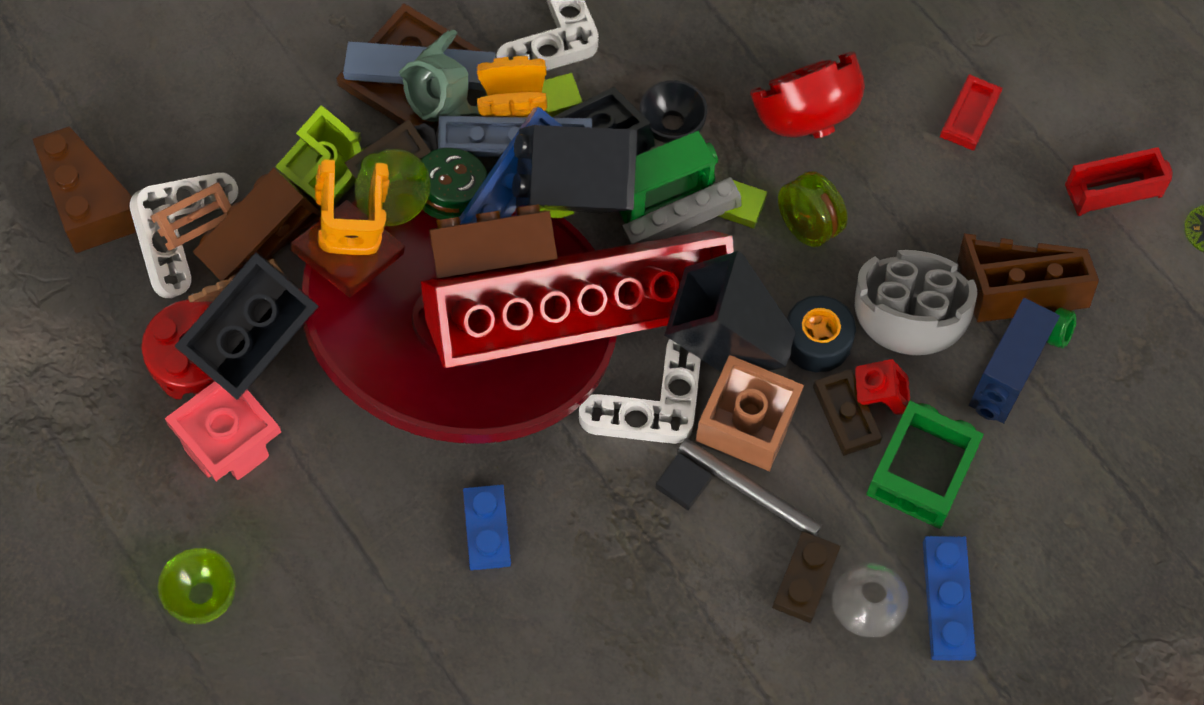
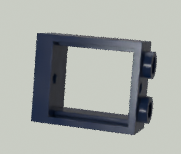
[968,298,1060,424]

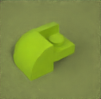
[275,105,361,207]

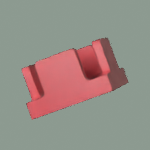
[165,381,281,481]

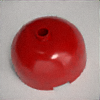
[749,51,865,139]

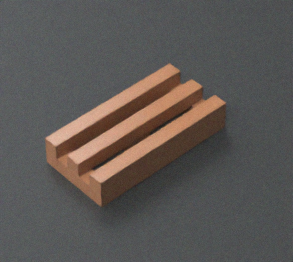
[150,182,232,251]

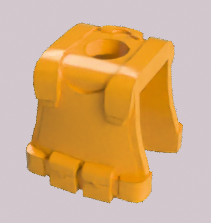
[477,56,547,117]
[315,160,389,255]

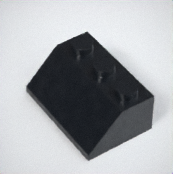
[175,253,319,400]

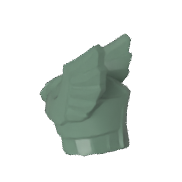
[399,29,482,122]

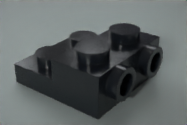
[552,87,655,156]

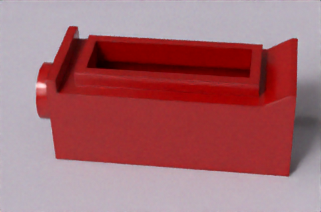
[1065,147,1172,216]

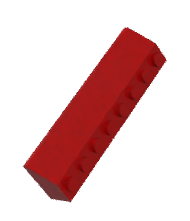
[421,230,734,368]

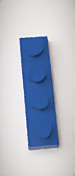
[460,107,562,224]

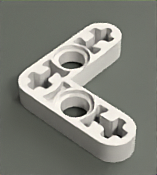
[497,0,598,71]
[130,172,238,298]
[579,339,701,444]

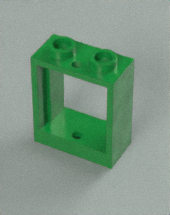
[619,131,718,224]
[866,401,984,529]

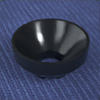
[640,80,708,143]

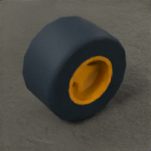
[787,295,856,373]

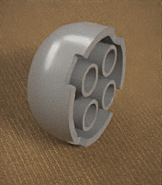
[854,250,977,356]

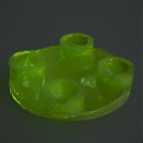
[355,149,430,226]

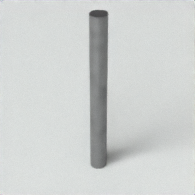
[678,438,822,536]

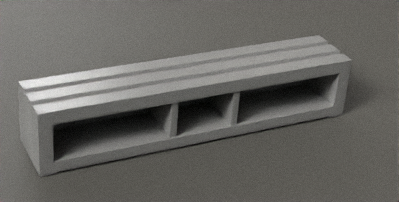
[622,177,742,245]

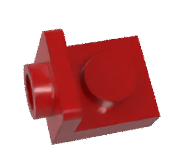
[855,359,910,415]

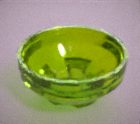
[158,548,236,624]

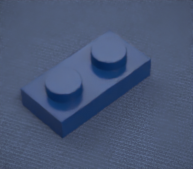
[463,485,511,571]

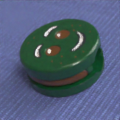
[413,148,488,220]

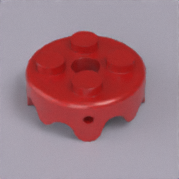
[142,299,214,400]

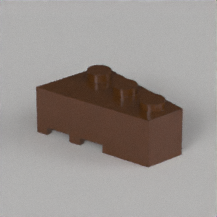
[33,126,136,253]
[193,168,321,281]
[429,204,557,278]
[957,233,1099,322]

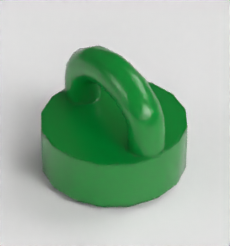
[1047,307,1077,348]

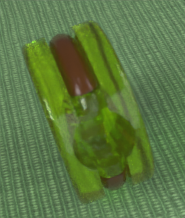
[778,171,848,247]

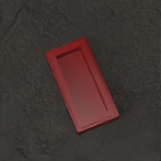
[940,74,1003,151]

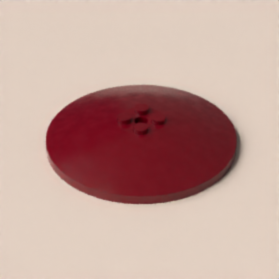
[301,179,617,444]

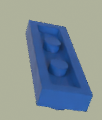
[923,536,976,660]

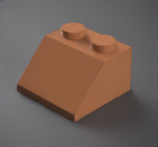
[696,355,804,472]

